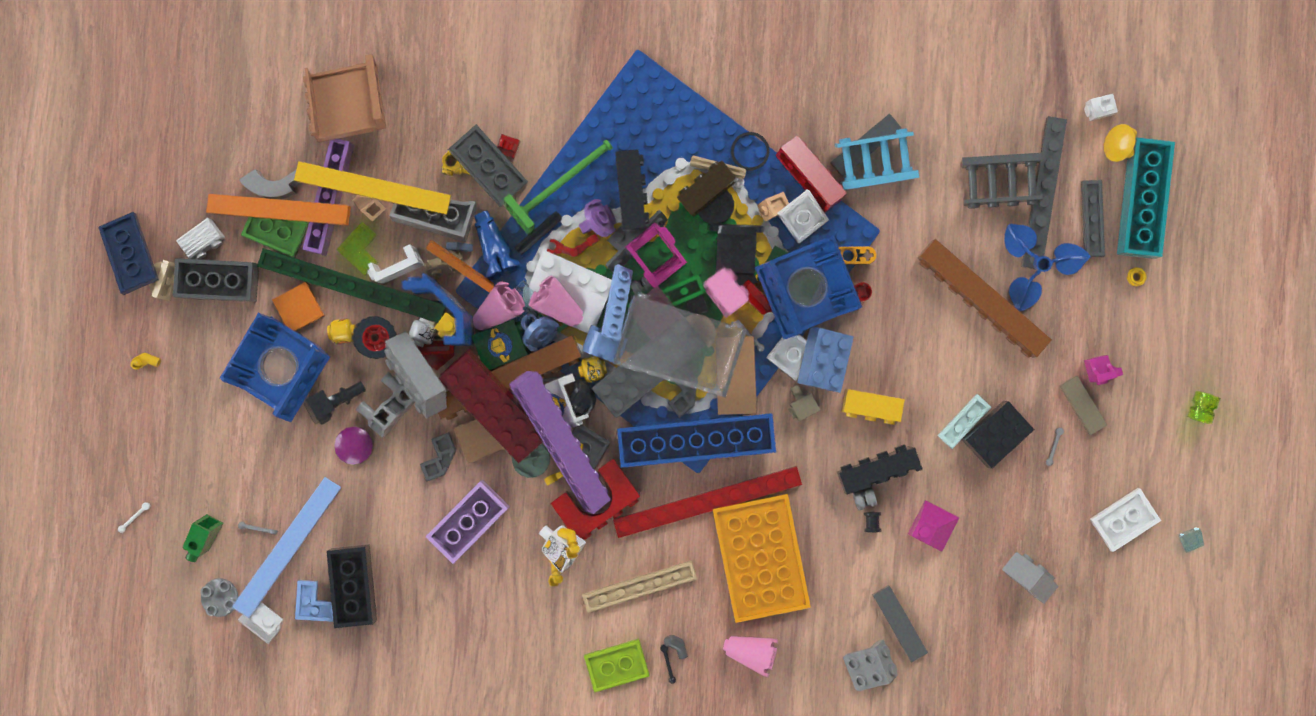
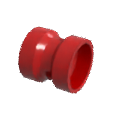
[854,282,872,302]

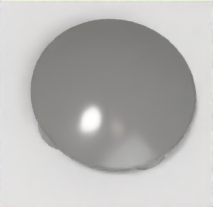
[200,578,238,617]

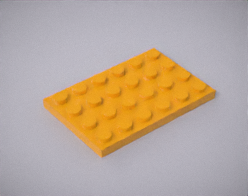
[712,494,811,623]

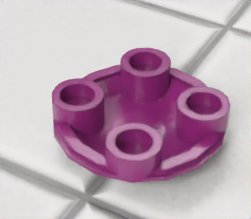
[334,427,373,465]

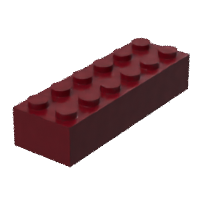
[438,349,543,463]

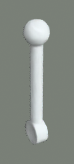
[118,502,150,533]

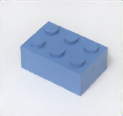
[797,327,854,393]

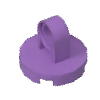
[578,199,616,237]

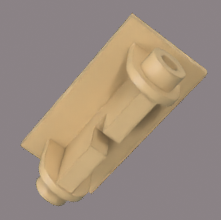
[424,251,463,279]

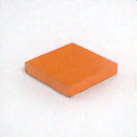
[272,282,325,331]

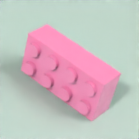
[704,268,749,318]

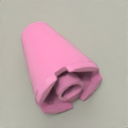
[529,276,583,326]
[473,281,525,331]
[723,636,778,677]

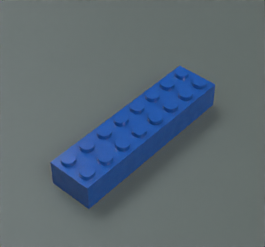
[617,413,776,468]

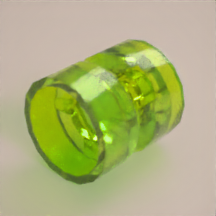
[1187,391,1221,424]

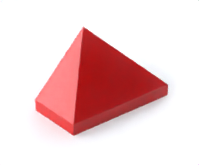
[416,341,455,371]

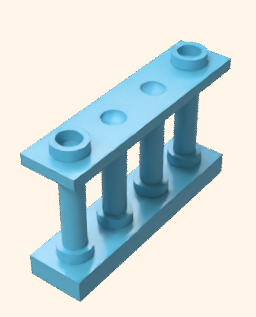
[834,128,919,190]

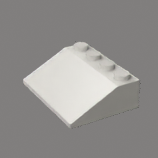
[524,250,612,333]

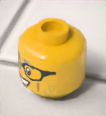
[578,356,607,383]

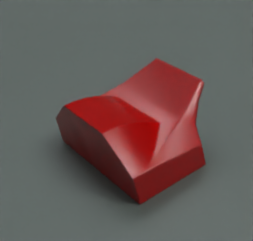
[743,279,773,315]

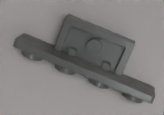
[606,210,668,273]

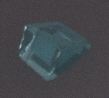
[1179,528,1204,553]

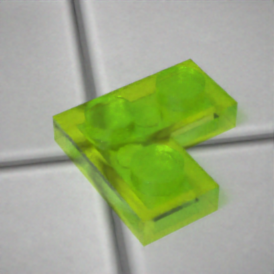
[336,222,378,276]

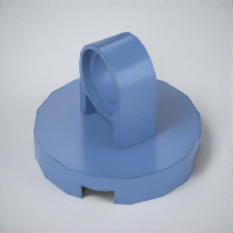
[521,313,559,351]

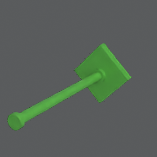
[504,140,613,235]

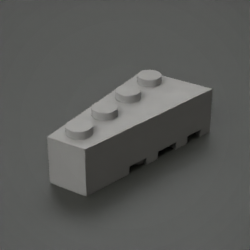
[390,200,477,242]

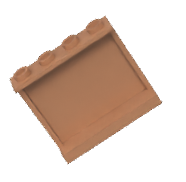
[303,54,386,143]

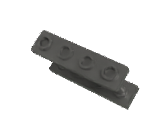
[961,153,1043,209]

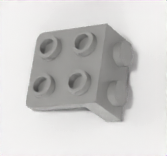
[843,639,898,691]

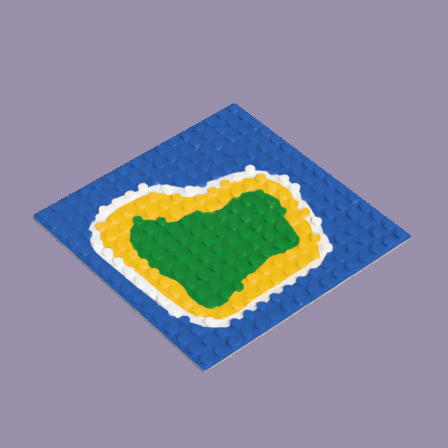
[456,50,880,473]

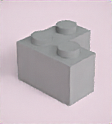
[1002,552,1059,604]

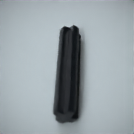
[515,211,562,255]

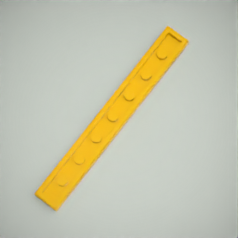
[294,161,451,215]

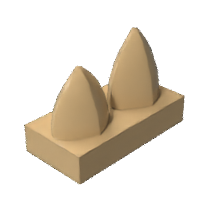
[149,260,175,301]

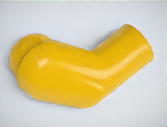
[130,353,161,370]

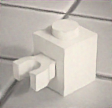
[1084,94,1118,121]

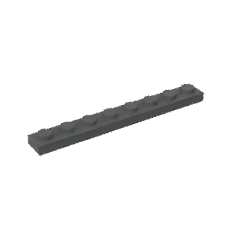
[1021,116,1067,269]

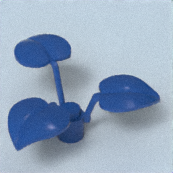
[1004,224,1090,311]

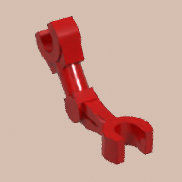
[547,233,600,257]

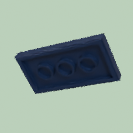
[98,212,159,295]

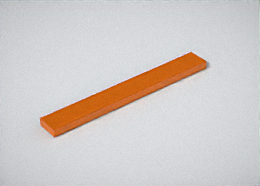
[206,194,351,226]

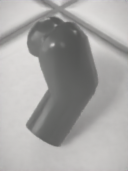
[664,635,688,659]

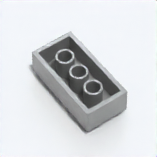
[384,331,447,419]

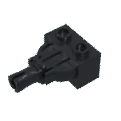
[304,381,366,425]

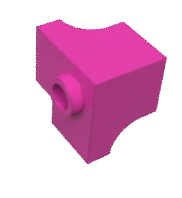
[1084,355,1123,385]

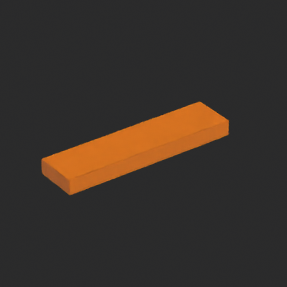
[426,240,494,293]

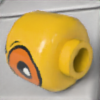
[327,318,356,344]

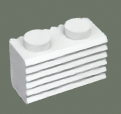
[176,218,225,260]

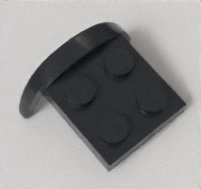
[708,224,765,274]

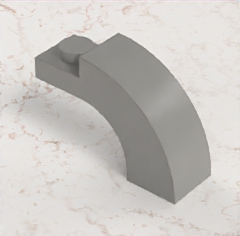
[239,169,303,199]

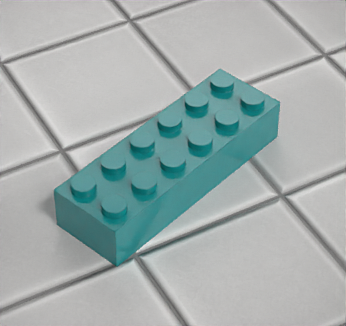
[1117,137,1175,259]

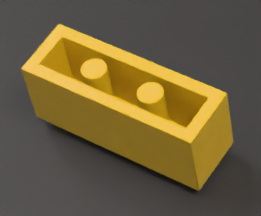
[841,389,905,425]

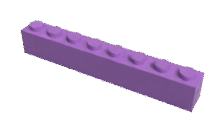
[509,371,611,514]

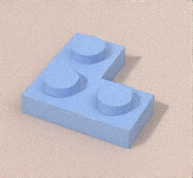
[295,580,333,622]

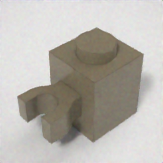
[788,385,820,421]

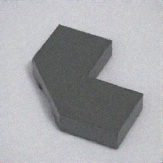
[668,364,697,418]
[420,432,456,482]

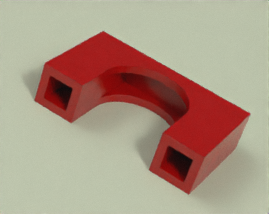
[550,458,640,540]

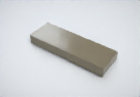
[1060,376,1107,435]

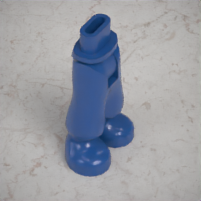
[474,210,521,280]

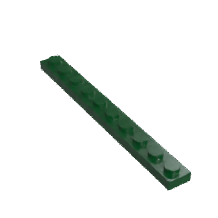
[257,248,446,323]

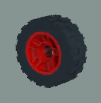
[352,316,397,359]

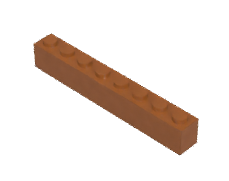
[917,239,1052,358]
[438,335,583,421]

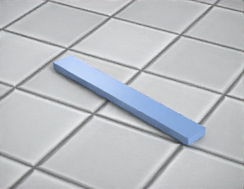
[232,477,341,618]

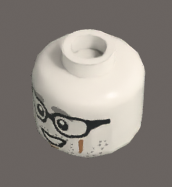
[408,318,437,347]

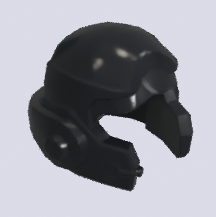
[567,378,596,416]

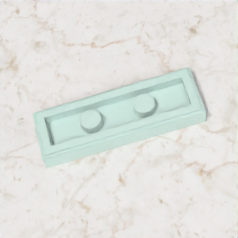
[937,394,991,449]

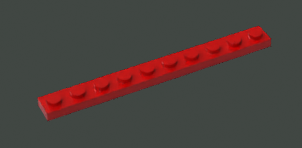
[613,466,802,538]

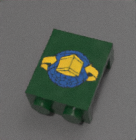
[471,318,531,370]

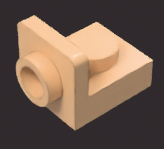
[757,192,789,222]

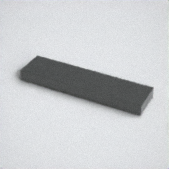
[831,113,902,177]
[1081,180,1105,257]
[872,585,928,662]

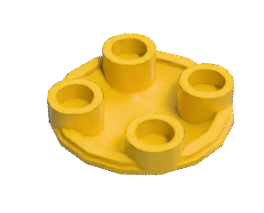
[1104,124,1137,162]

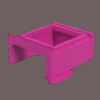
[625,223,687,288]

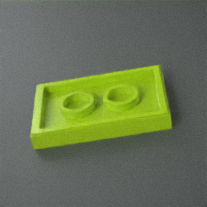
[584,638,650,693]

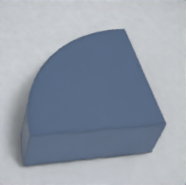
[446,242,473,252]

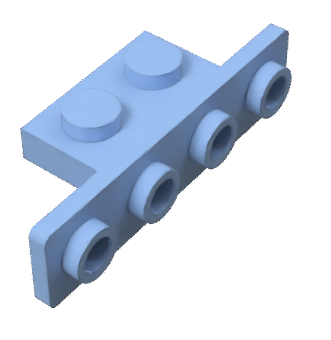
[601,264,633,341]

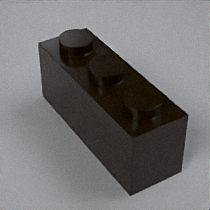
[677,161,738,218]

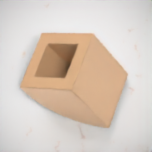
[352,195,386,222]

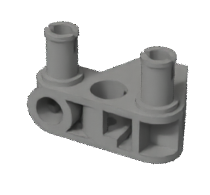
[356,372,415,438]

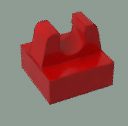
[497,134,520,159]

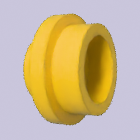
[1127,267,1147,287]

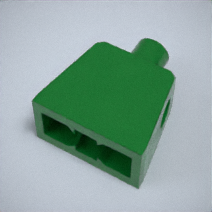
[182,514,223,562]

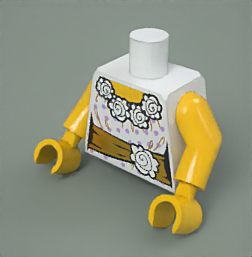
[539,525,586,587]

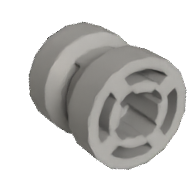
[853,487,877,511]

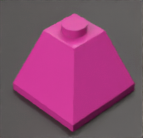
[908,500,959,551]

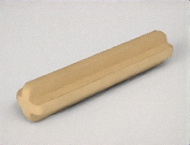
[690,156,746,179]

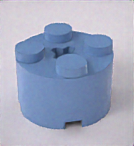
[582,325,627,364]

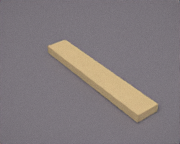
[582,560,697,613]

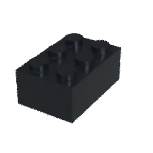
[961,401,1035,469]

